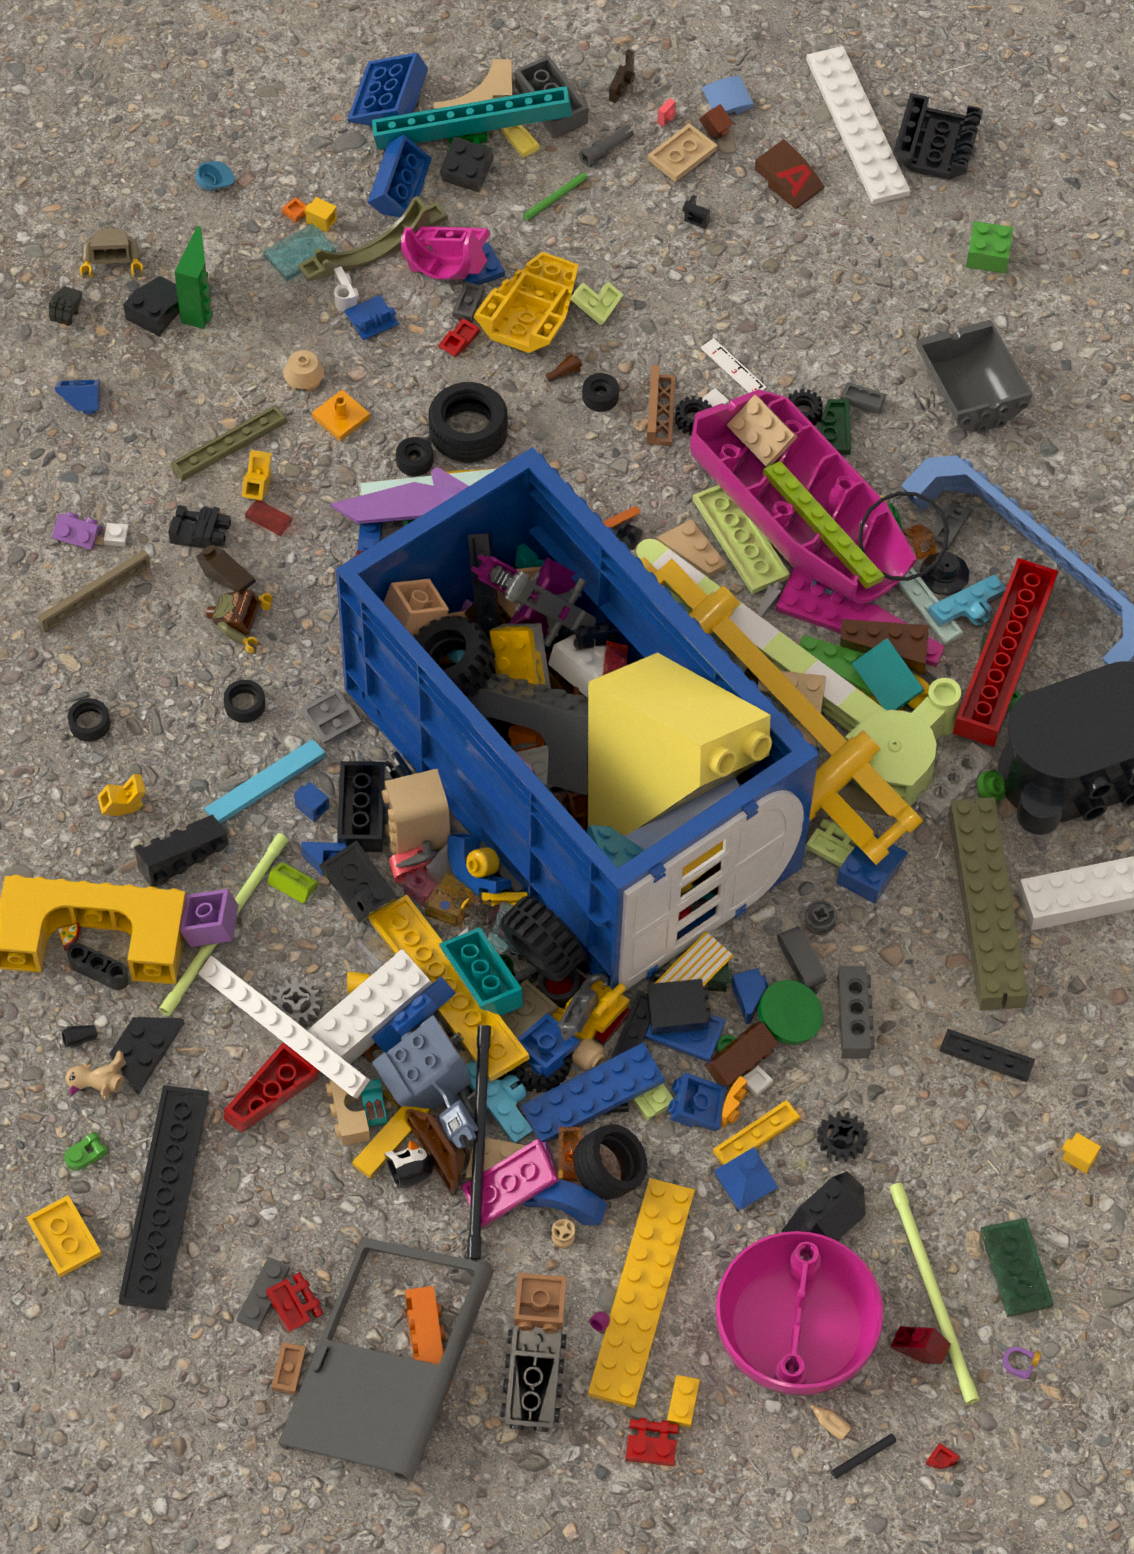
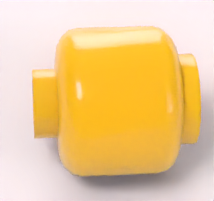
[466,847,499,878]

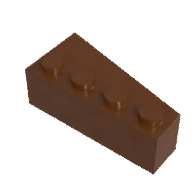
[840,619,929,675]

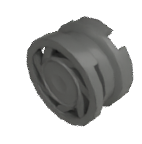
[804,900,836,935]

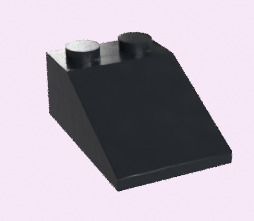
[123,276,180,336]

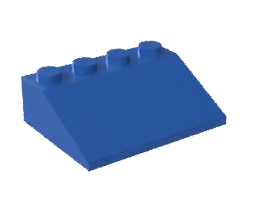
[348,53,429,126]

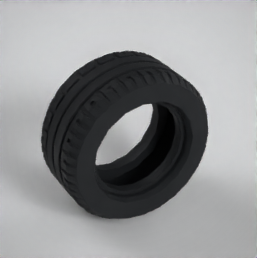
[428,382,508,462]

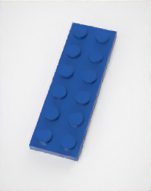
[520,1042,665,1143]

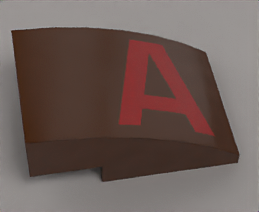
[755,139,824,209]

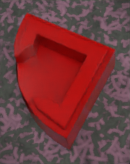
[926,1443,960,1469]

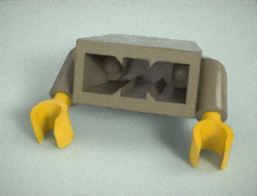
[80,227,143,278]

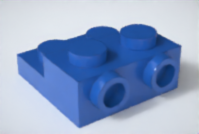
[517,1013,580,1078]
[668,1072,727,1131]

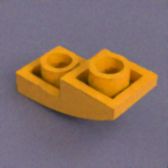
[721,1076,748,1128]

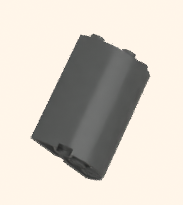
[916,320,1033,433]

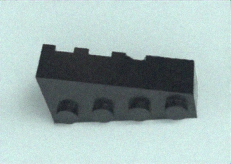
[134,814,229,887]

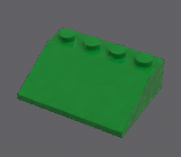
[174,226,213,329]

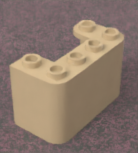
[382,769,450,856]

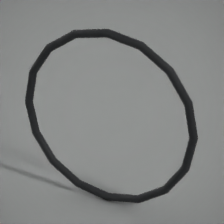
[858,491,949,581]

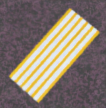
[646,931,734,993]

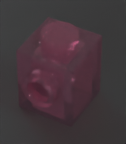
[403,869,438,910]

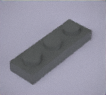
[236,1257,290,1331]

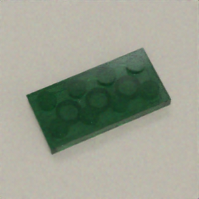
[980,1218,1054,1317]

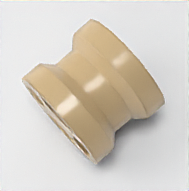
[552,1219,575,1248]

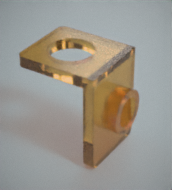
[903,524,937,559]

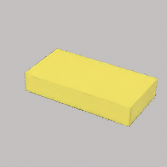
[501,125,540,158]

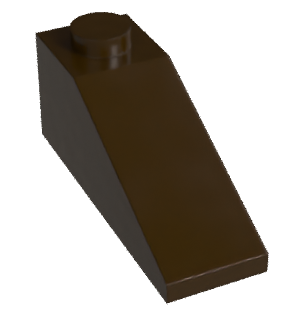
[196,545,256,594]

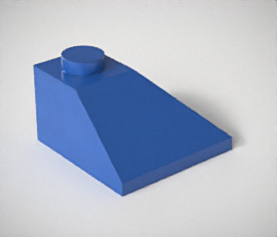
[55,379,100,414]

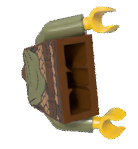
[206,589,273,653]

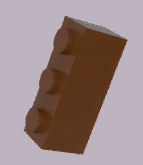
[704,1022,778,1087]

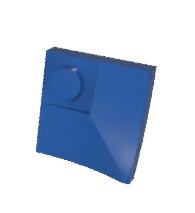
[713,1147,778,1210]

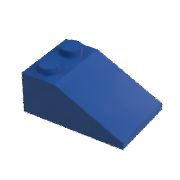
[837,834,908,904]

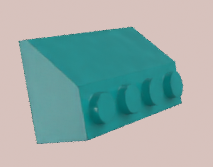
[439,927,523,1015]

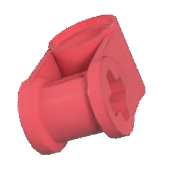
[388,847,431,883]

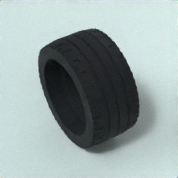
[573,1124,648,1200]

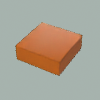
[281,197,307,223]

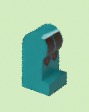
[361,1079,387,1127]

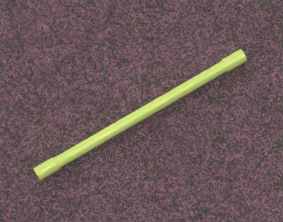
[159,833,289,1016]
[889,1183,980,1405]

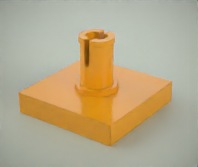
[312,389,371,441]

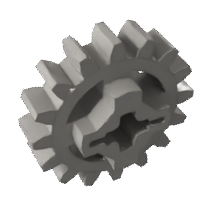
[271,978,321,1025]

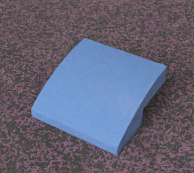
[702,76,754,115]

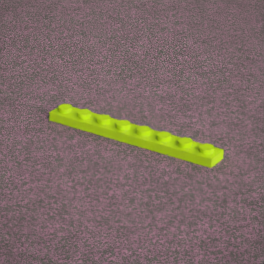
[763,461,884,589]

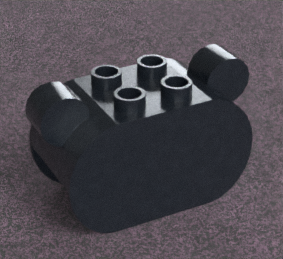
[998,661,1134,835]

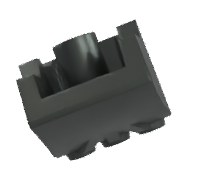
[49,286,82,326]

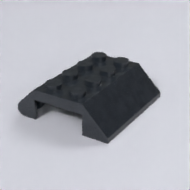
[893,93,983,180]

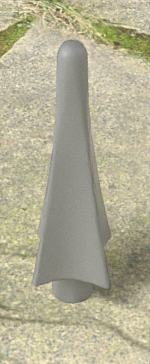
[757,582,783,618]

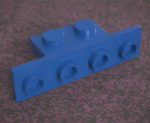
[371,977,456,1052]

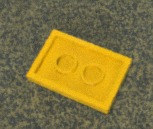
[26,1195,102,1278]

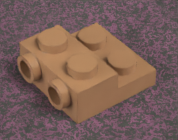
[514,1273,567,1333]

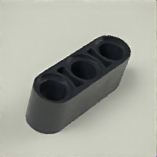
[67,943,129,990]

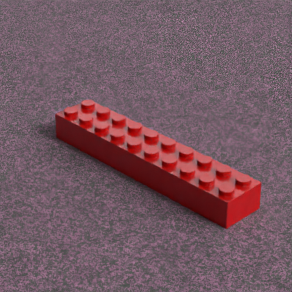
[953,558,1058,747]

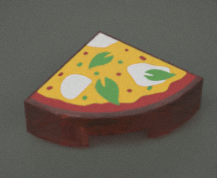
[58,923,81,951]

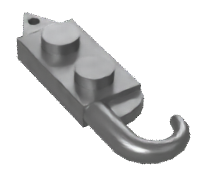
[558,973,609,1042]

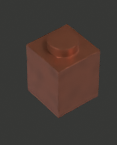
[699,104,734,139]

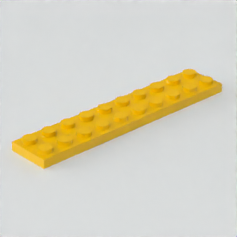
[369,895,530,1082]
[588,1178,695,1409]

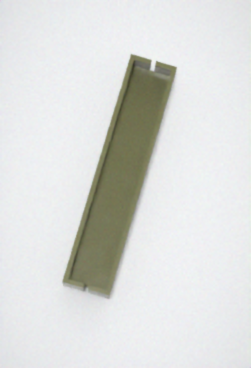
[948,797,1028,1011]

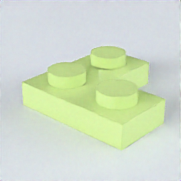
[570,282,623,325]

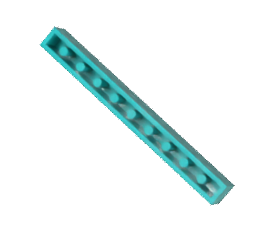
[372,86,572,150]

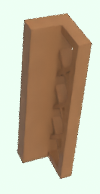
[647,365,675,446]

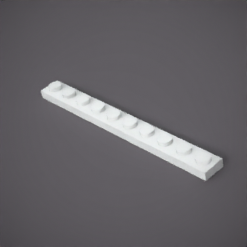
[198,956,370,1099]

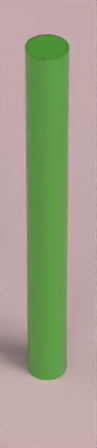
[523,172,587,221]

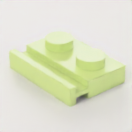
[632,1084,674,1121]

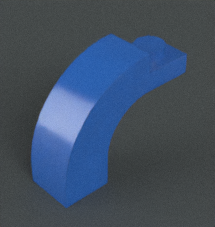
[447,833,511,896]
[522,1179,608,1225]

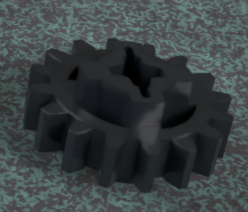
[817,1111,868,1162]

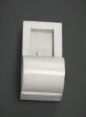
[334,266,359,311]

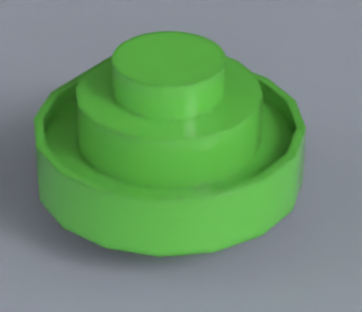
[977,770,1005,802]

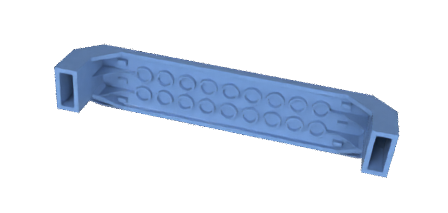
[901,455,1134,665]

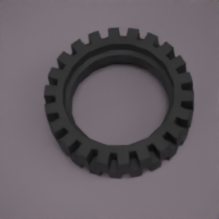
[506,1052,572,1093]

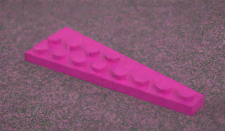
[776,568,945,668]

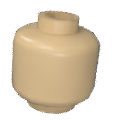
[572,1038,606,1071]

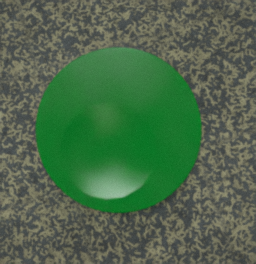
[758,980,823,1045]

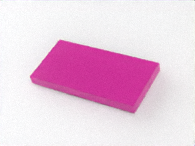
[462,1139,559,1228]

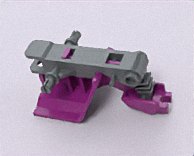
[471,554,596,648]

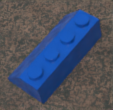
[367,135,432,218]

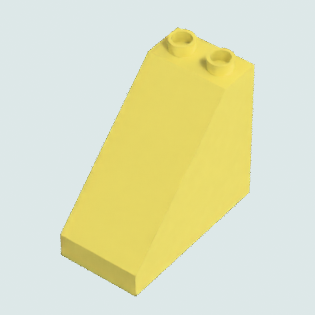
[588,653,772,836]

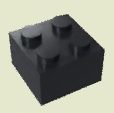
[440,136,494,193]

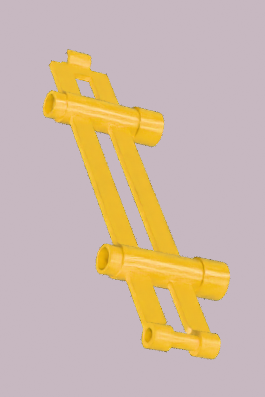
[641,557,923,865]

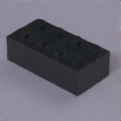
[337,761,386,852]

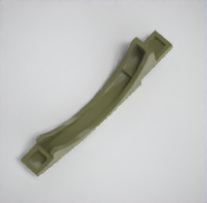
[297,196,448,281]

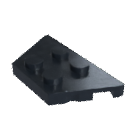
[109,1017,184,1094]

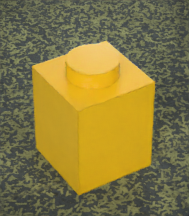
[305,197,337,232]
[1062,1132,1101,1174]

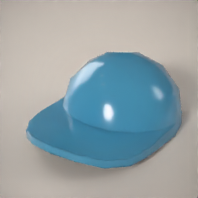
[195,161,235,191]

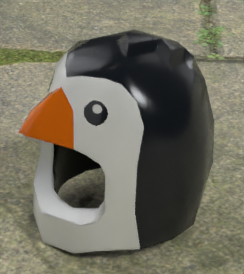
[384,1140,434,1188]

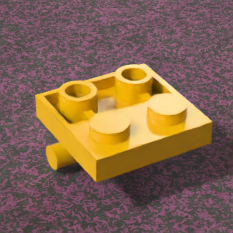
[565,980,630,1033]

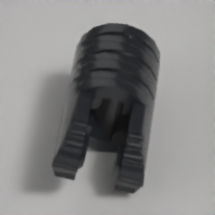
[385,751,413,779]

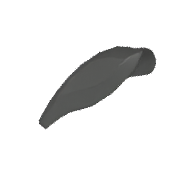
[396,840,437,868]

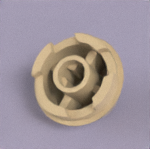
[283,350,324,392]

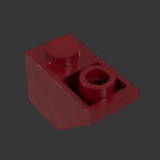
[890,1326,951,1364]

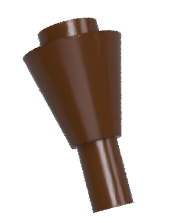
[545,354,582,382]

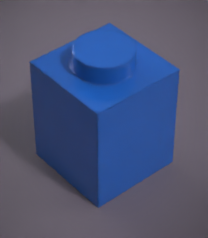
[294,782,329,822]

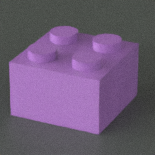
[180,889,239,947]

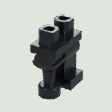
[168,505,231,548]

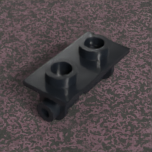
[570,622,620,650]

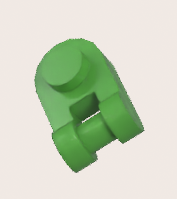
[64,1132,108,1171]

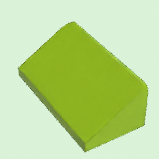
[267,862,319,904]

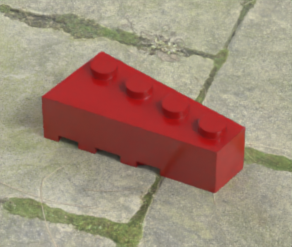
[224,1042,319,1133]

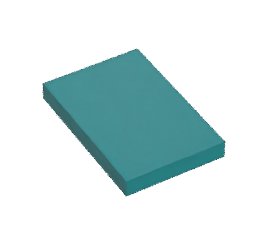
[852,638,925,711]

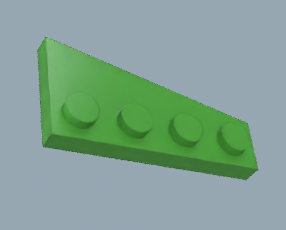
[799,635,873,697]

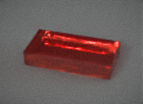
[245,500,292,536]

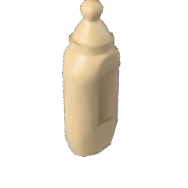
[810,1404,851,1440]

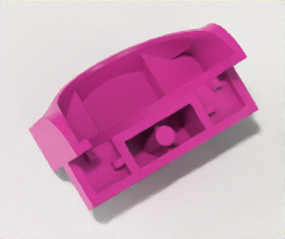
[401,226,491,280]

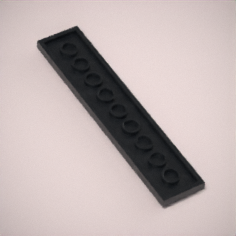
[118,1085,210,1310]

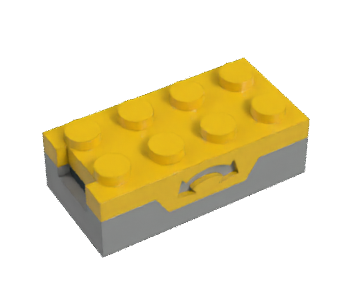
[490,623,551,689]

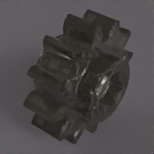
[464,899,504,938]

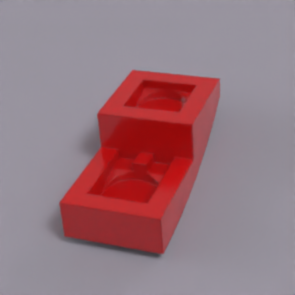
[438,318,480,357]

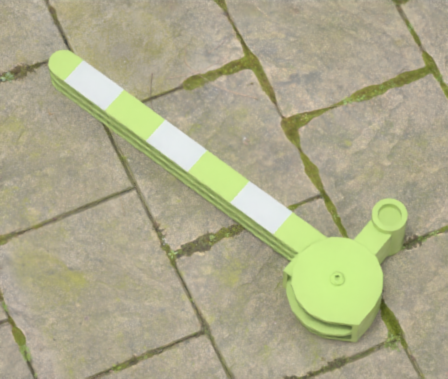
[636,539,961,806]

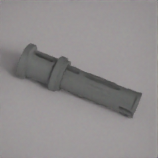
[579,125,634,166]

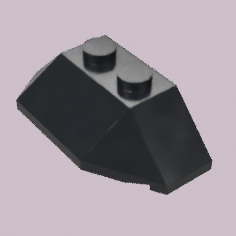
[781,1172,865,1241]

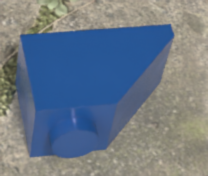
[731,968,768,1024]

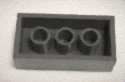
[515,55,588,138]

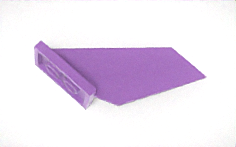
[330,467,469,524]

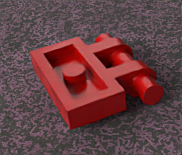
[265,1272,324,1333]
[625,1417,679,1467]

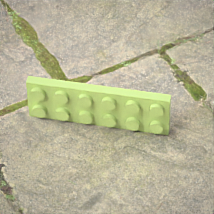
[693,485,790,594]

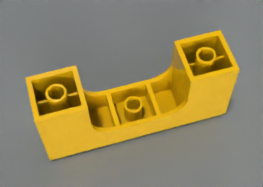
[0,875,186,985]

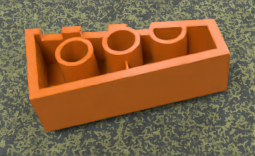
[405,1286,452,1394]

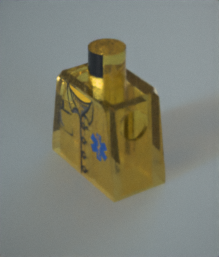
[424,872,482,926]

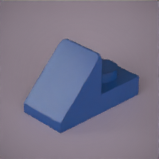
[301,842,347,876]

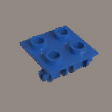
[344,295,399,340]

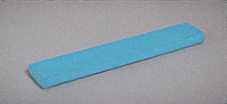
[204,739,326,824]

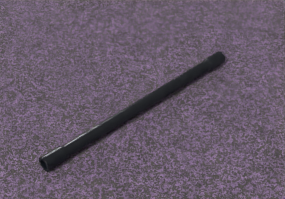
[467,1025,491,1260]

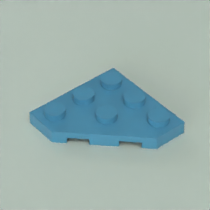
[587,825,645,868]

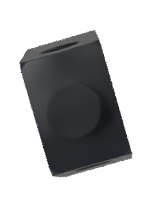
[347,879,396,923]

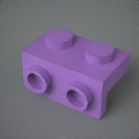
[52,511,103,550]

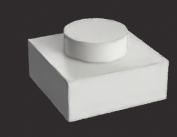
[104,523,129,547]

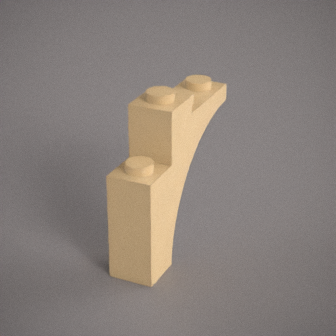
[434,59,512,109]

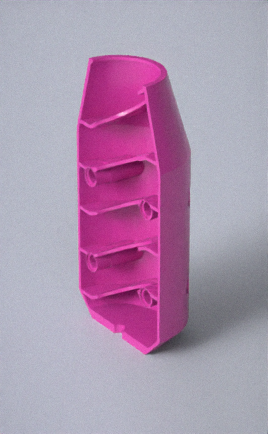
[690,389,917,604]

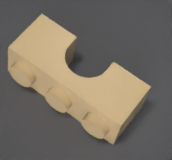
[325,1078,370,1146]

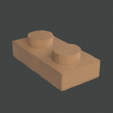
[271,1342,306,1395]

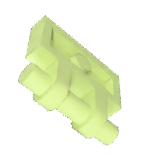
[806,819,857,867]

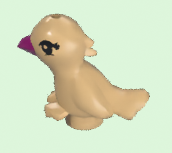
[65,1051,126,1099]

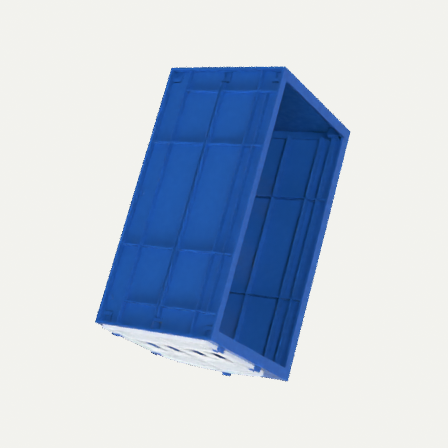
[336,447,819,992]

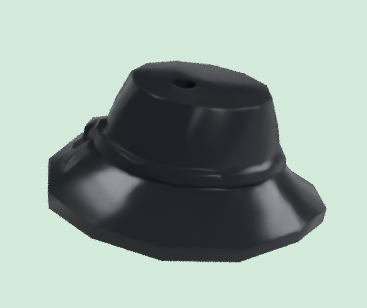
[920,551,970,595]

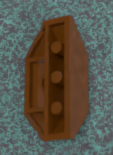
[404,1109,467,1196]

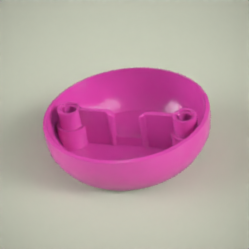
[715,1231,883,1395]

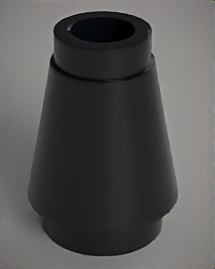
[62,1024,97,1049]

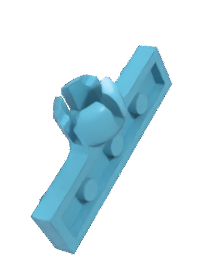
[928,575,1006,626]
[465,1060,533,1143]

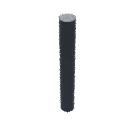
[831,1433,897,1479]

